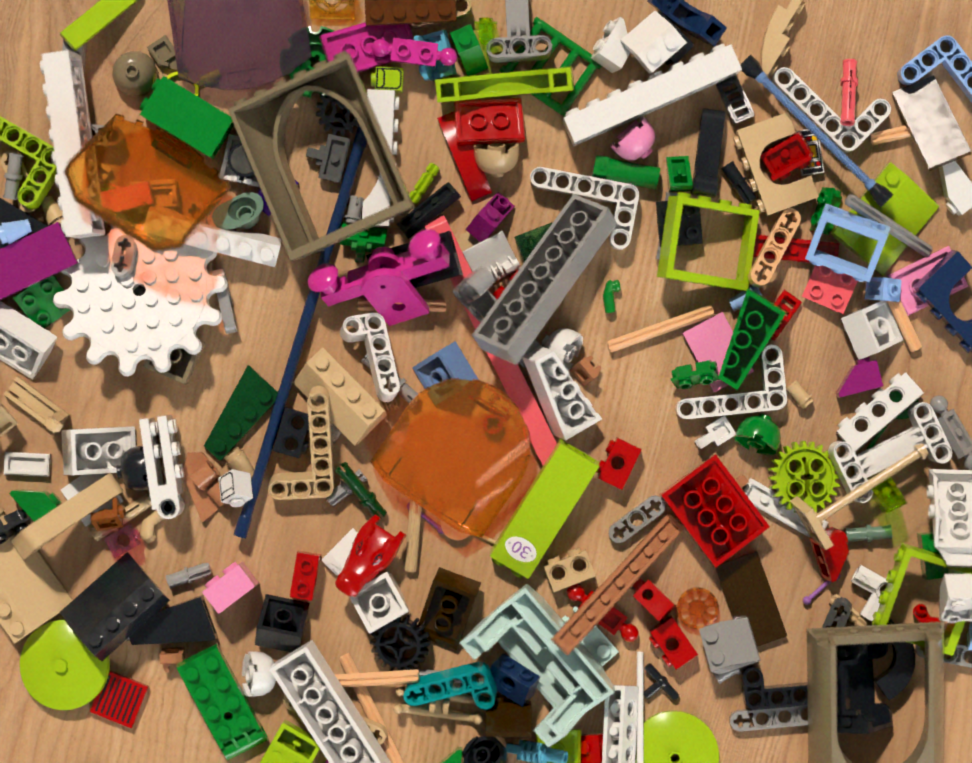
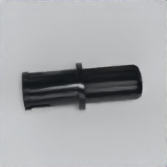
[721,161,756,204]

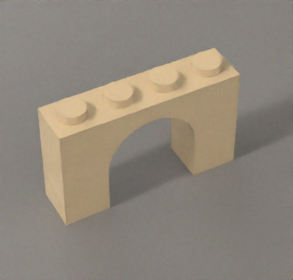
[733,112,819,217]

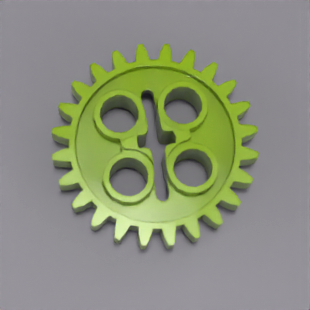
[768,441,840,513]

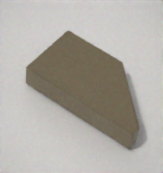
[147,35,189,72]

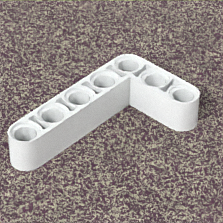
[772,67,891,153]
[530,167,639,250]
[675,345,787,419]

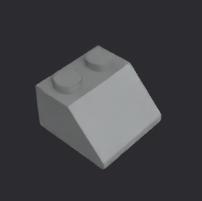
[699,617,761,675]

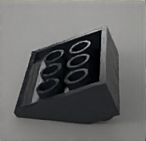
[60,552,170,661]

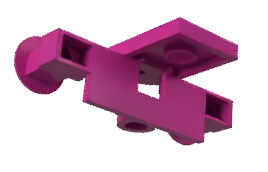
[308,229,449,326]

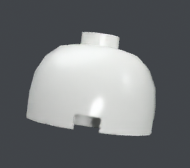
[541,328,583,371]
[242,652,276,697]

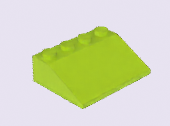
[830,162,939,276]

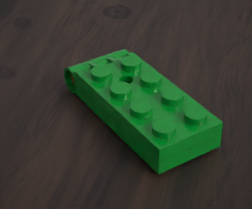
[176,643,268,760]

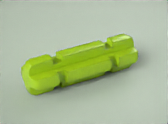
[409,163,440,204]

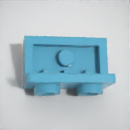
[414,30,457,81]

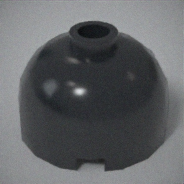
[116,446,149,491]
[462,734,508,763]

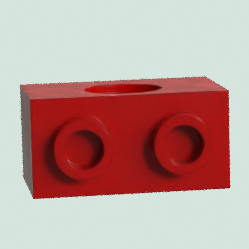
[596,437,642,490]
[290,551,321,601]
[649,616,698,670]

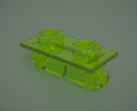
[474,18,497,45]

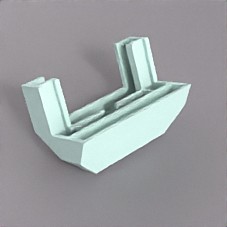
[460,584,615,747]

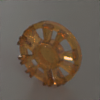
[677,587,719,630]

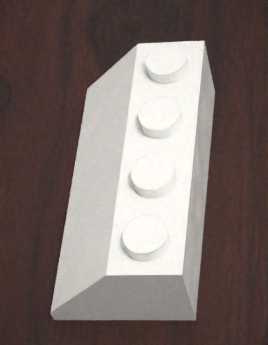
[0,301,57,380]

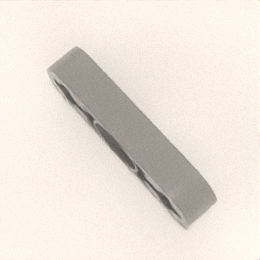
[212,268,238,334]
[608,495,665,543]

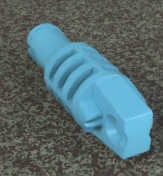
[506,740,568,763]

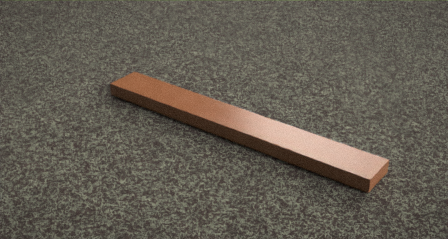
[550,513,685,656]

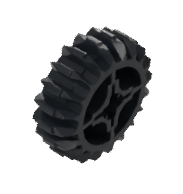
[370,613,431,671]

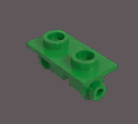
[810,187,842,235]
[671,360,720,389]

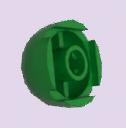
[734,414,781,455]

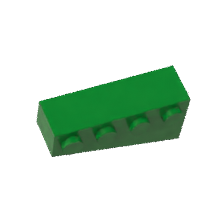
[718,288,787,390]

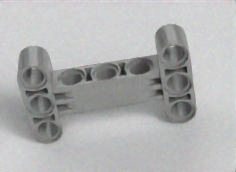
[486,0,552,63]

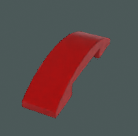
[437,111,492,201]

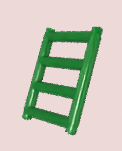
[499,17,603,117]

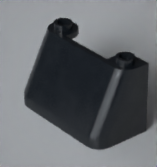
[836,642,893,734]

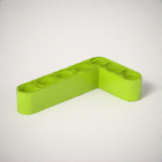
[0,116,58,210]

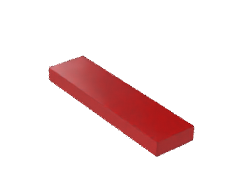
[753,235,840,263]

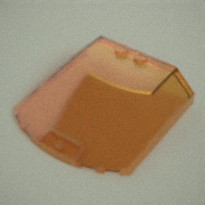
[64,114,231,252]

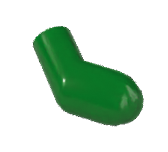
[603,280,621,313]

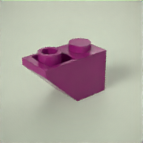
[465,192,515,242]

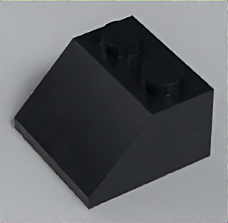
[255,594,310,652]

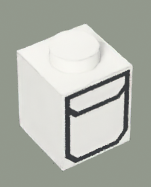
[219,469,253,507]

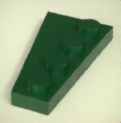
[204,365,278,461]

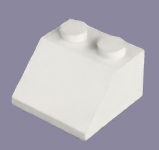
[621,11,687,75]
[841,301,903,360]
[349,572,409,634]

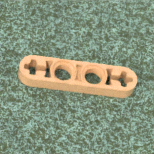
[748,208,801,287]

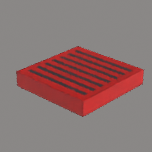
[90,670,149,728]

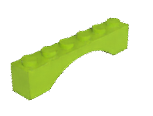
[435,66,574,103]

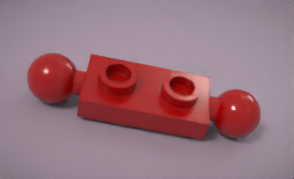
[567,584,639,642]

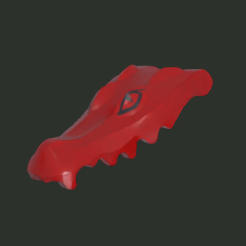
[335,514,407,597]

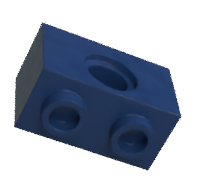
[490,653,541,707]

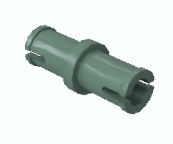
[845,525,892,543]

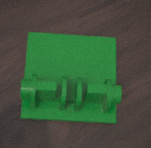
[13,275,70,329]

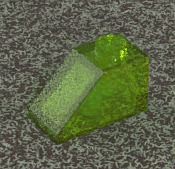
[869,477,907,514]

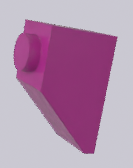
[836,357,883,398]

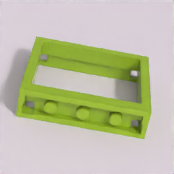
[657,192,760,291]
[872,543,972,656]

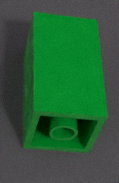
[139,76,234,160]

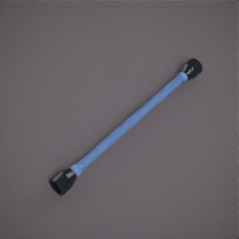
[740,55,894,208]

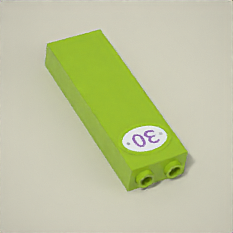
[490,438,599,579]

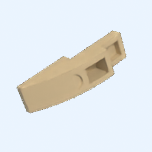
[760,0,806,77]

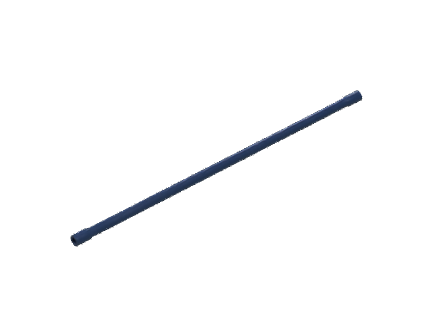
[233,126,367,539]

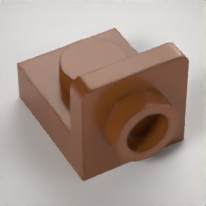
[90,498,126,531]

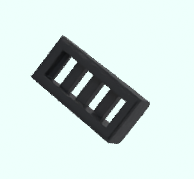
[716,76,755,126]

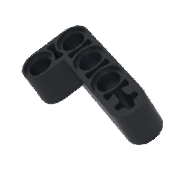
[691,108,725,198]
[741,665,808,710]

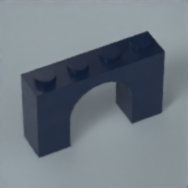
[913,250,972,353]

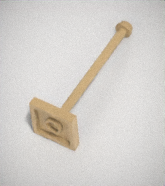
[790,443,929,550]

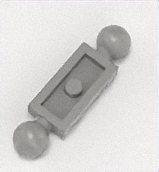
[930,395,972,470]

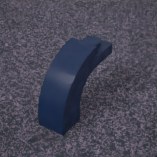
[647,0,727,46]

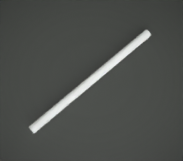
[637,652,644,763]

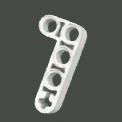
[340,313,400,402]

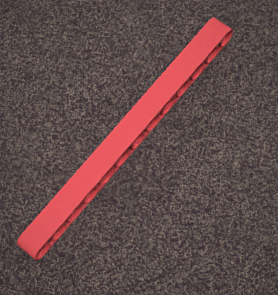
[424,215,557,465]

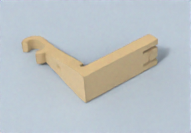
[4,376,70,433]

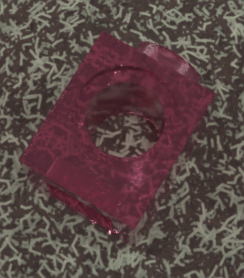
[104,524,141,558]

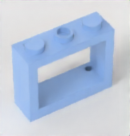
[805,204,890,283]

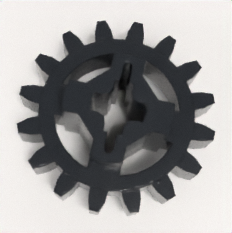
[315,94,360,136]

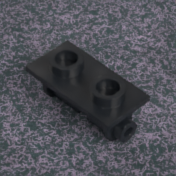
[0,509,31,545]

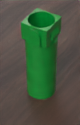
[592,155,660,190]

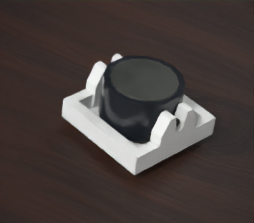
[219,134,260,188]

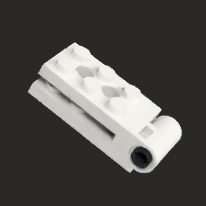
[139,415,185,519]

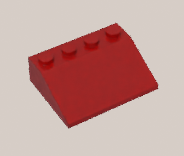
[660,454,770,568]

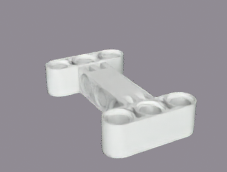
[828,402,952,503]

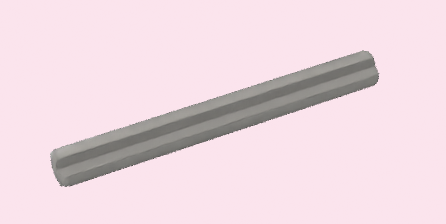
[845,194,933,257]

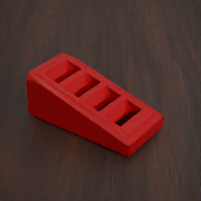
[770,289,802,341]

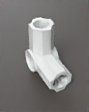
[851,564,887,621]

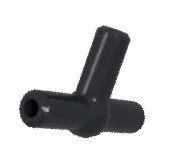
[643,663,679,701]

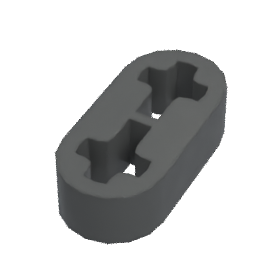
[822,597,852,628]

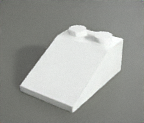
[62,426,136,475]

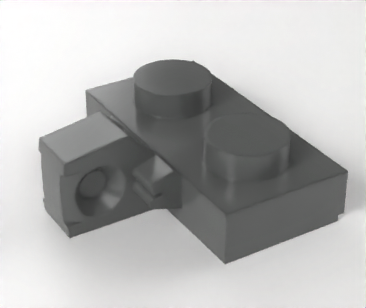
[306,134,351,183]

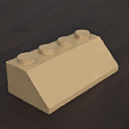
[293,347,387,446]

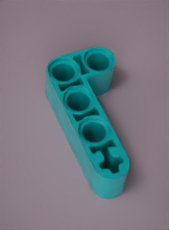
[403,661,498,710]

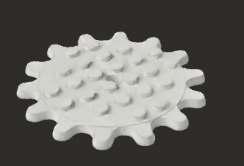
[53,213,228,376]

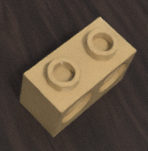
[543,547,596,592]

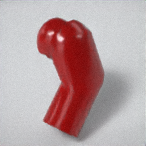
[913,604,943,623]

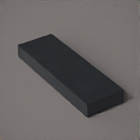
[397,182,461,239]

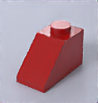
[809,527,849,583]

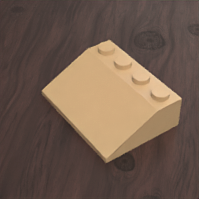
[0,534,73,644]

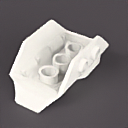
[927,469,972,567]

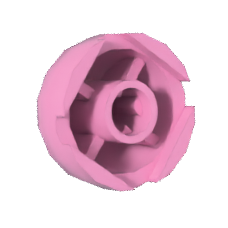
[610,116,655,160]

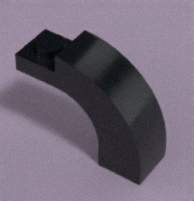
[874,619,916,700]

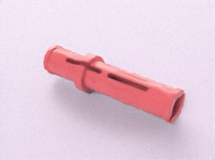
[840,59,858,126]

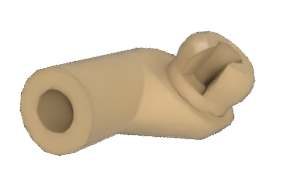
[140,510,164,543]

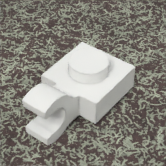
[694,415,736,449]

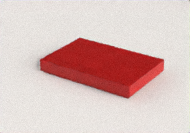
[454,98,525,145]

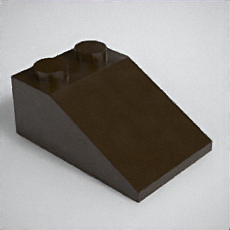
[418,567,481,650]
[486,696,532,737]

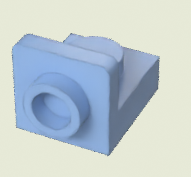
[865,277,902,302]

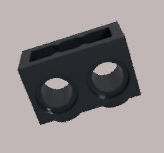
[273,407,315,458]

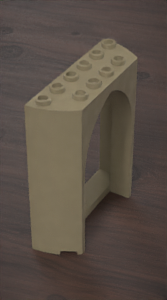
[228,51,415,261]
[807,622,944,763]

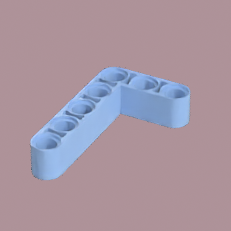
[897,36,972,103]

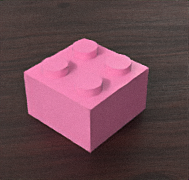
[202,561,259,614]

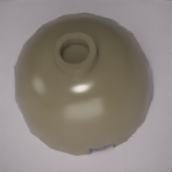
[112,51,158,97]

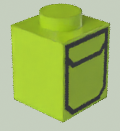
[371,67,404,93]

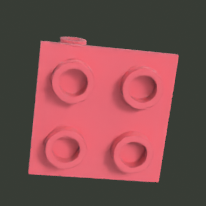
[802,265,858,314]

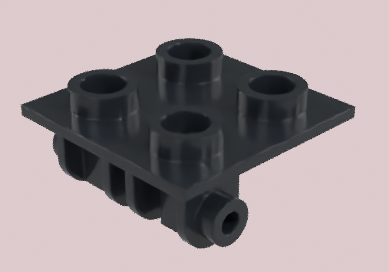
[656,201,703,247]

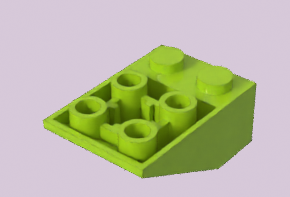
[260,719,320,763]

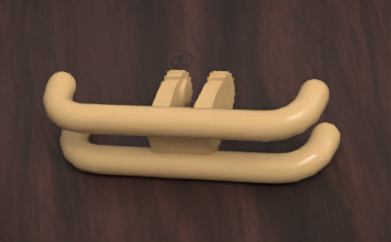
[393,686,483,725]

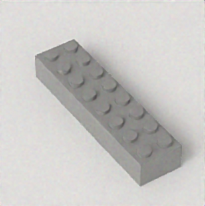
[472,194,617,365]

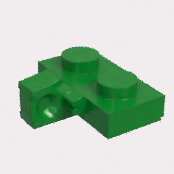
[339,223,387,263]

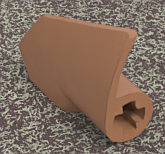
[183,452,225,522]

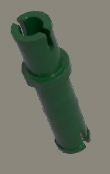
[335,462,387,519]

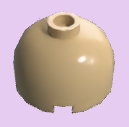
[474,143,519,177]

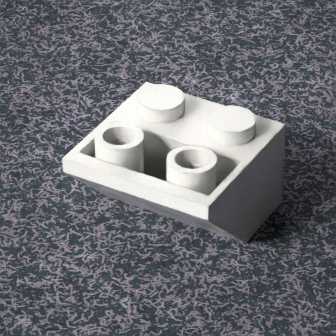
[939,574,972,623]

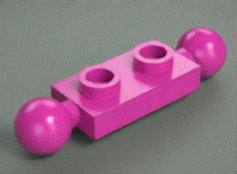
[372,38,457,67]

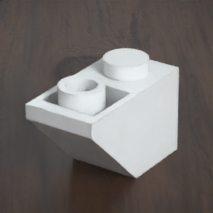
[591,17,630,73]

